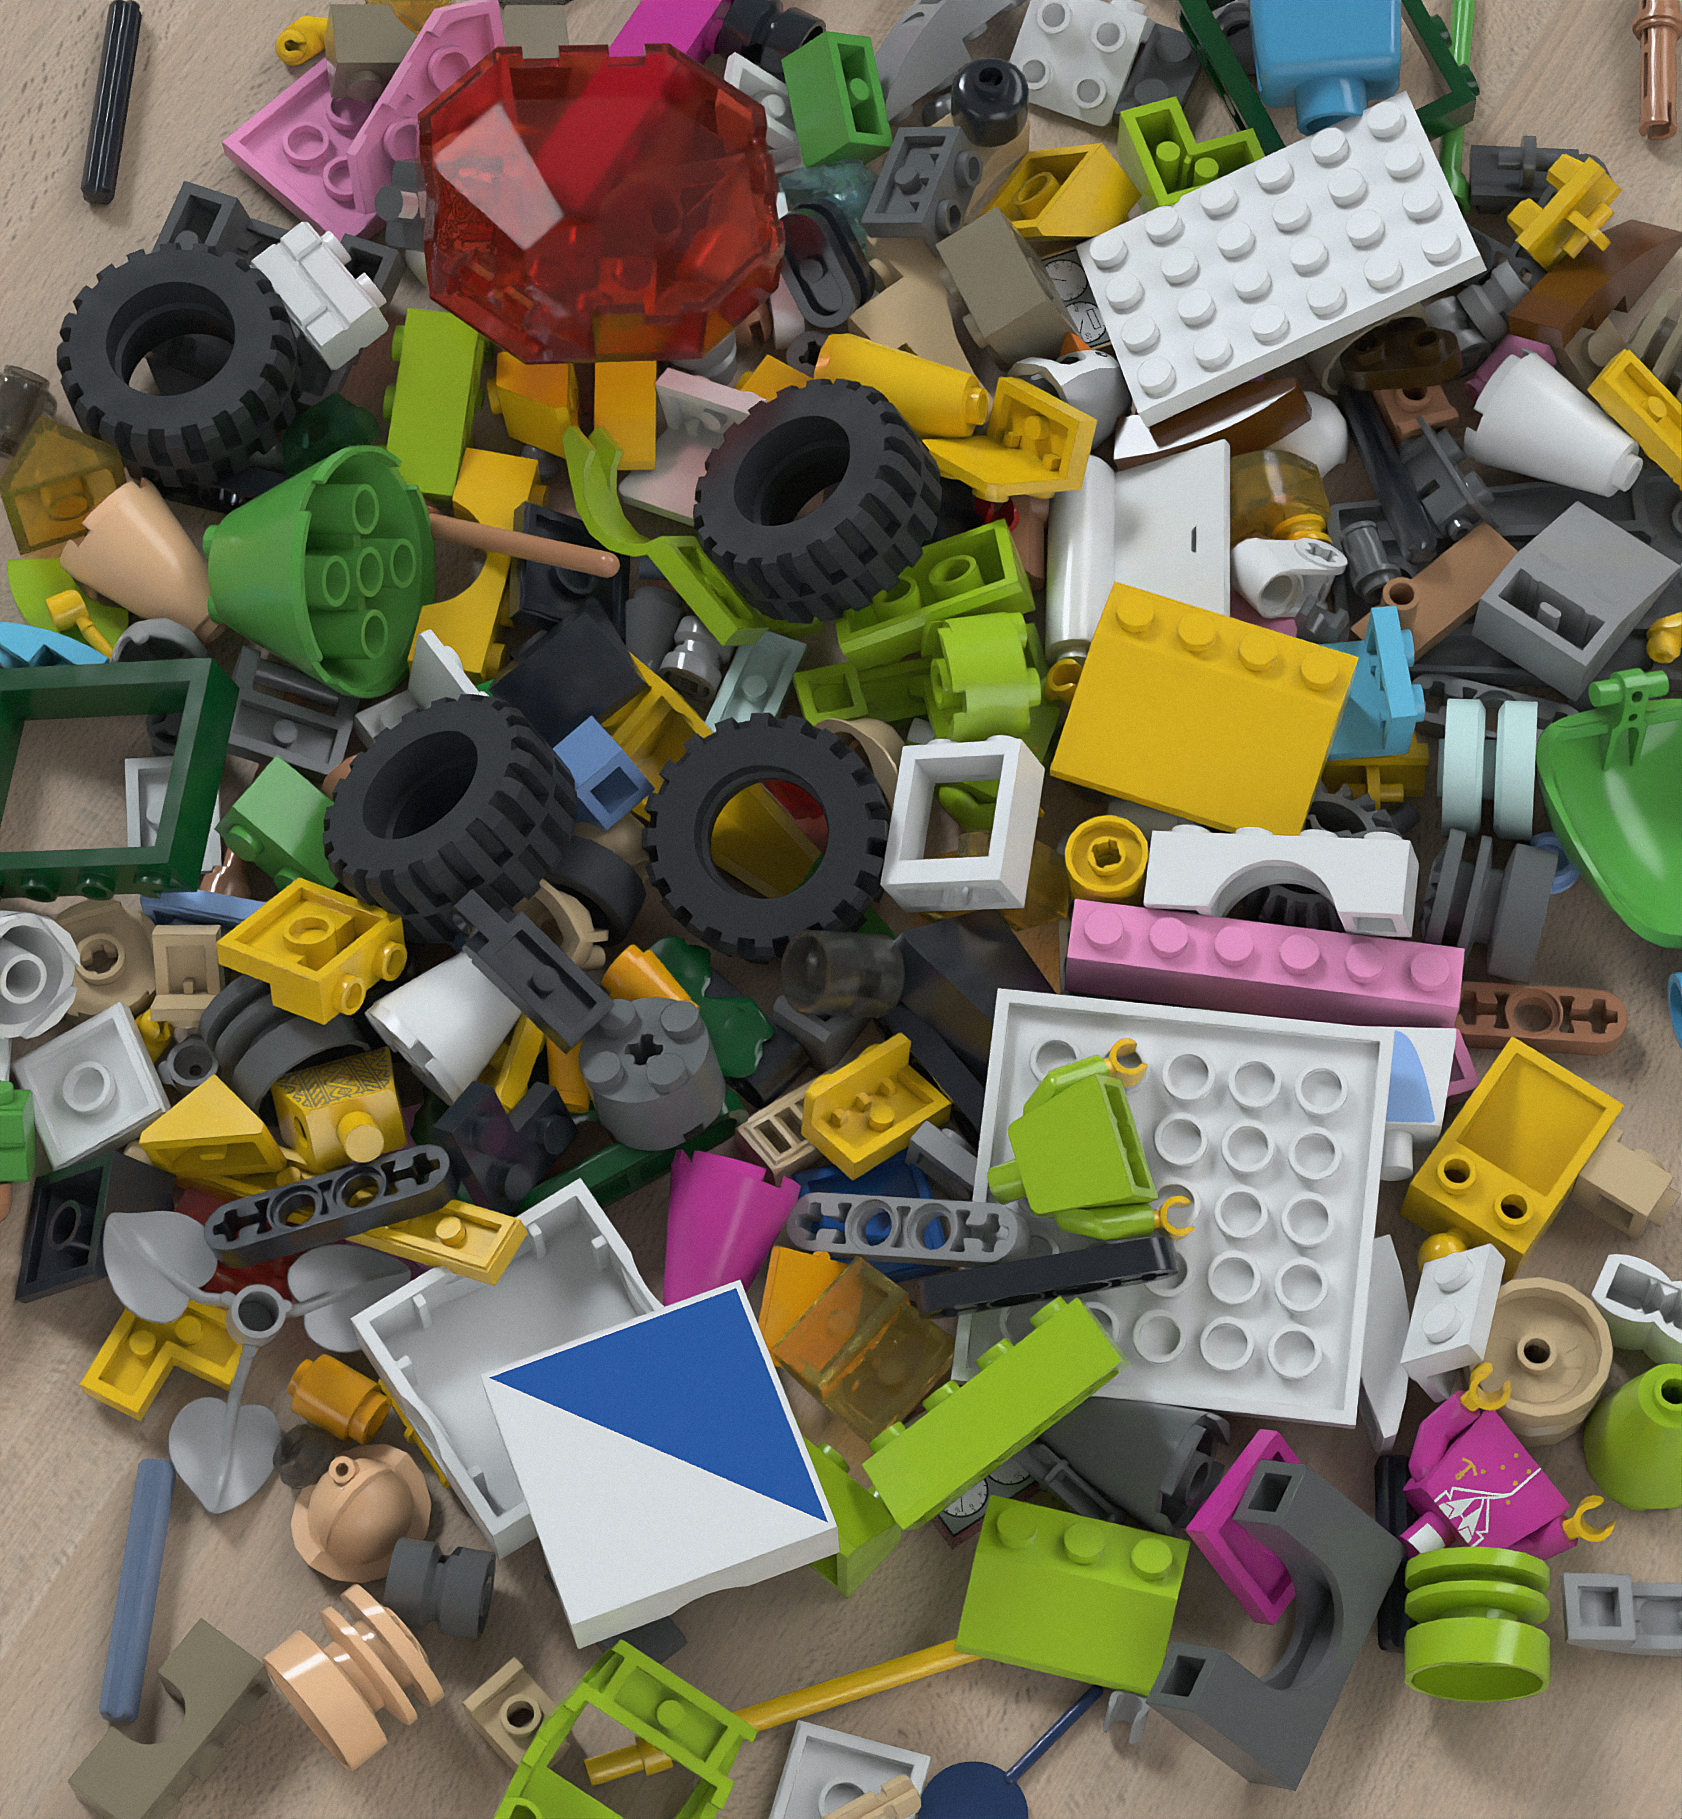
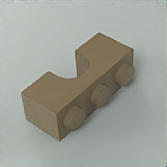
[68,1618,272,1819]

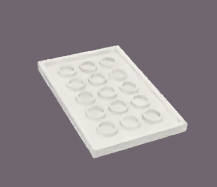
[1075,91,1487,428]

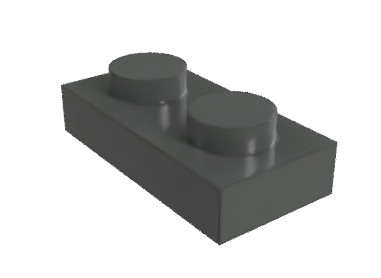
[1112,23,1203,128]

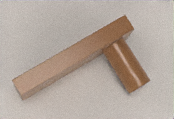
[1348,520,1518,668]

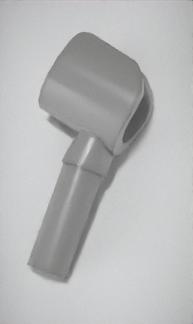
[1103,1656,1167,1744]

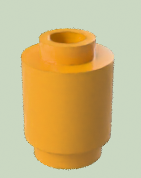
[287,1353,392,1445]

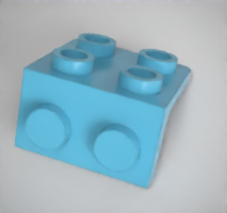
[1318,606,1425,761]

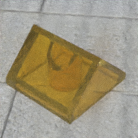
[0,415,127,555]

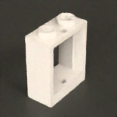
[880,735,1045,913]

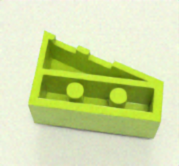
[378,308,495,508]

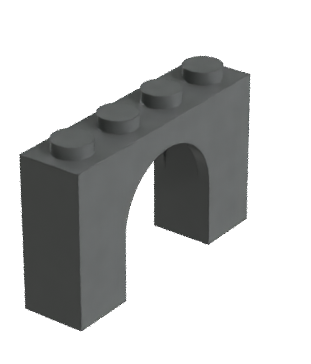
[1145,1459,1407,1791]

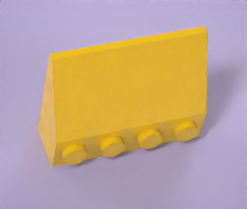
[1050,581,1359,836]

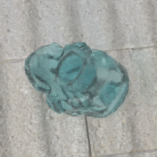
[777,159,879,249]

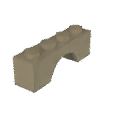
[324,4,572,101]

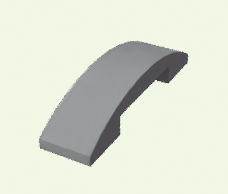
[1560,1573,1682,1657]

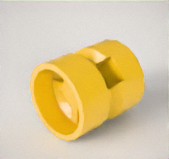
[1065,815,1149,908]

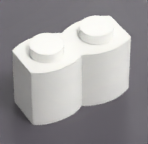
[1590,1254,1682,1365]

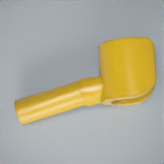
[45,590,113,661]

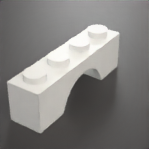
[1143,825,1419,937]

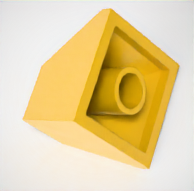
[975,143,1142,241]

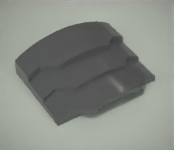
[143,181,407,433]

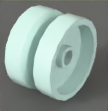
[1437,699,1538,841]

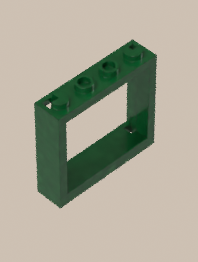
[1175,0,1480,157]
[0,658,240,903]

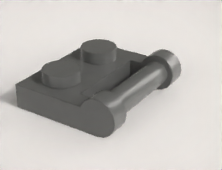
[226,646,360,784]

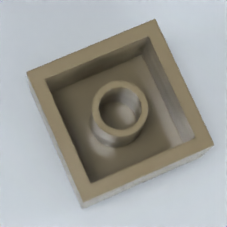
[936,206,1085,376]

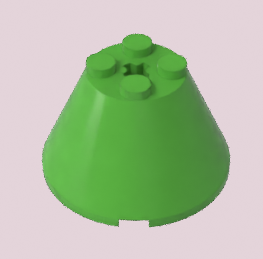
[203,445,436,698]

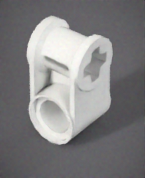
[1230,538,1348,619]

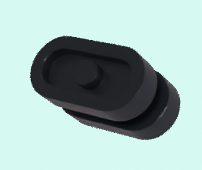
[769,198,875,328]

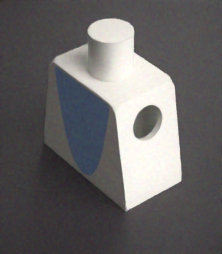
[1363,1026,1456,1181]

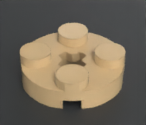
[53,899,157,1026]

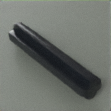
[1374,1454,1417,1653]

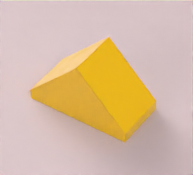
[139,1074,287,1179]

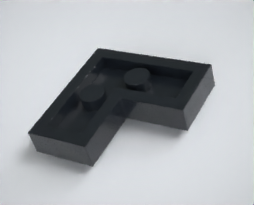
[433,1081,579,1216]

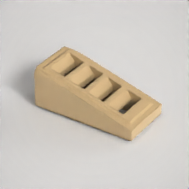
[735,1065,839,1188]

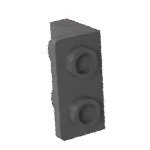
[860,126,983,257]

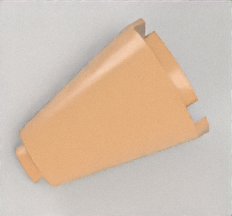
[59,477,228,645]

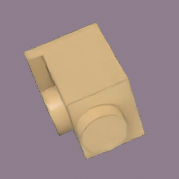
[1570,1125,1681,1241]
[462,1657,573,1773]

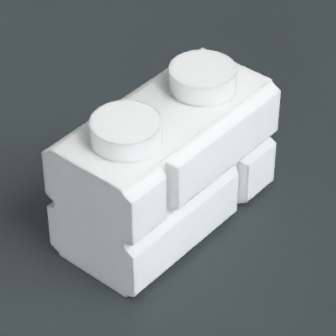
[250,221,389,371]

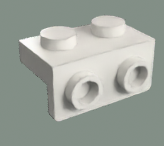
[1400,1243,1506,1403]

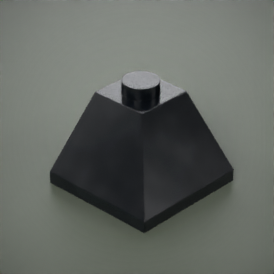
[15,1150,177,1304]

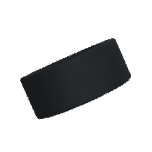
[543,835,647,948]

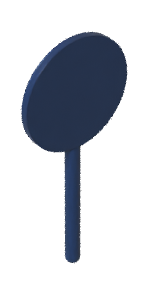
[918,1684,1103,1819]

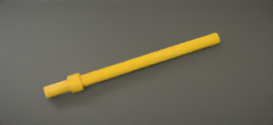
[583,1638,983,1787]

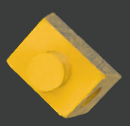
[270,1046,407,1170]

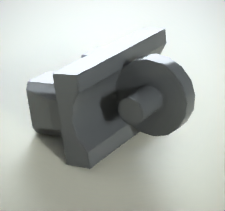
[1469,136,1579,214]

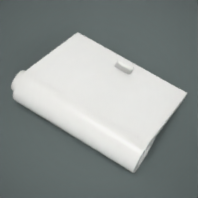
[1045,439,1230,668]

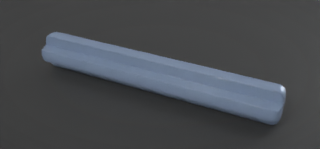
[99,1458,176,1723]

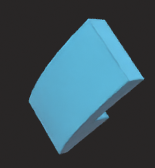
[0,622,109,669]

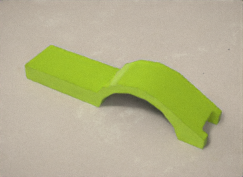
[561,426,770,646]

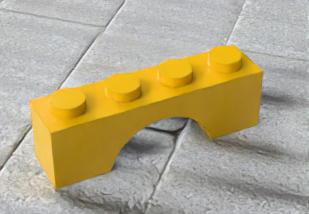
[407,447,549,686]

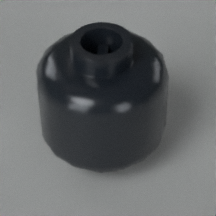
[951,57,1029,147]

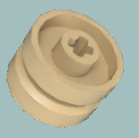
[1455,1277,1613,1448]

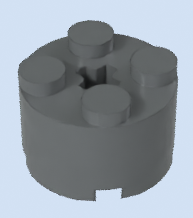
[579,997,726,1151]

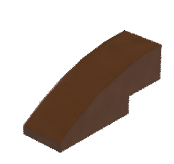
[1114,377,1312,471]

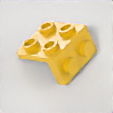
[922,376,1097,503]

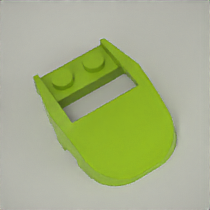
[493,1638,758,1819]

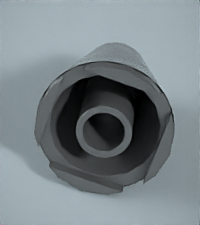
[1040,1397,1231,1539]

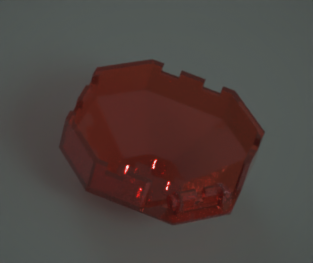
[415,43,786,365]

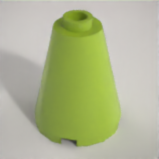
[1583,1363,1682,1512]

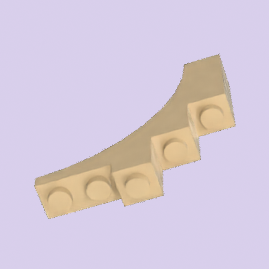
[848,113,1030,436]

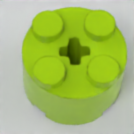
[921,612,1041,743]

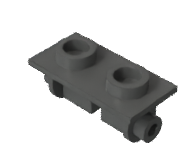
[1397,416,1499,541]

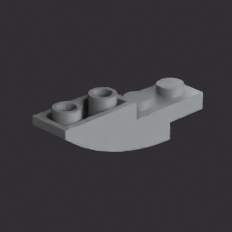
[875,0,1027,126]

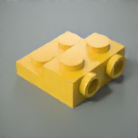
[216,877,407,1025]

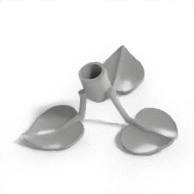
[103,1211,411,1515]

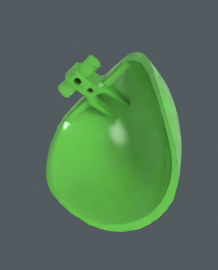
[1535,668,1682,949]

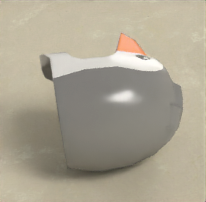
[1007,331,1133,450]

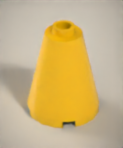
[813,333,988,440]

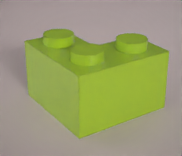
[1117,96,1265,214]

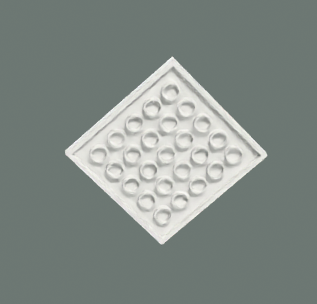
[951,988,1395,1429]

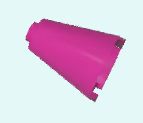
[663,1149,801,1307]

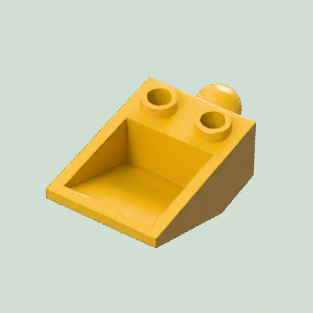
[1399,1036,1624,1282]

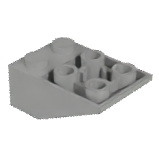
[1471,501,1681,702]

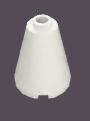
[1464,348,1643,497]
[0,910,80,1040]
[365,951,522,1106]

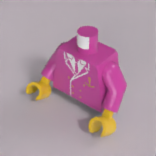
[1398,1362,1616,1561]

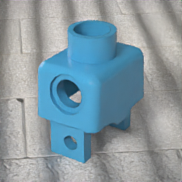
[1249,0,1401,136]

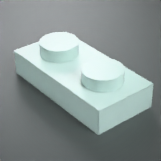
[705,631,807,732]

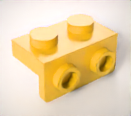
[801,1033,952,1181]

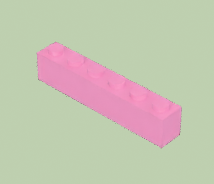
[1064,899,1465,1028]

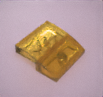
[770,1255,956,1444]

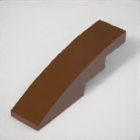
[1507,219,1682,349]

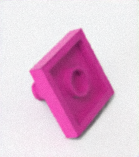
[1185,1429,1302,1625]

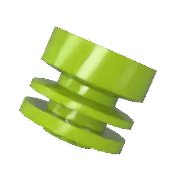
[1404,1546,1550,1703]

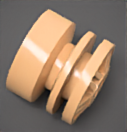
[261,1584,445,1772]

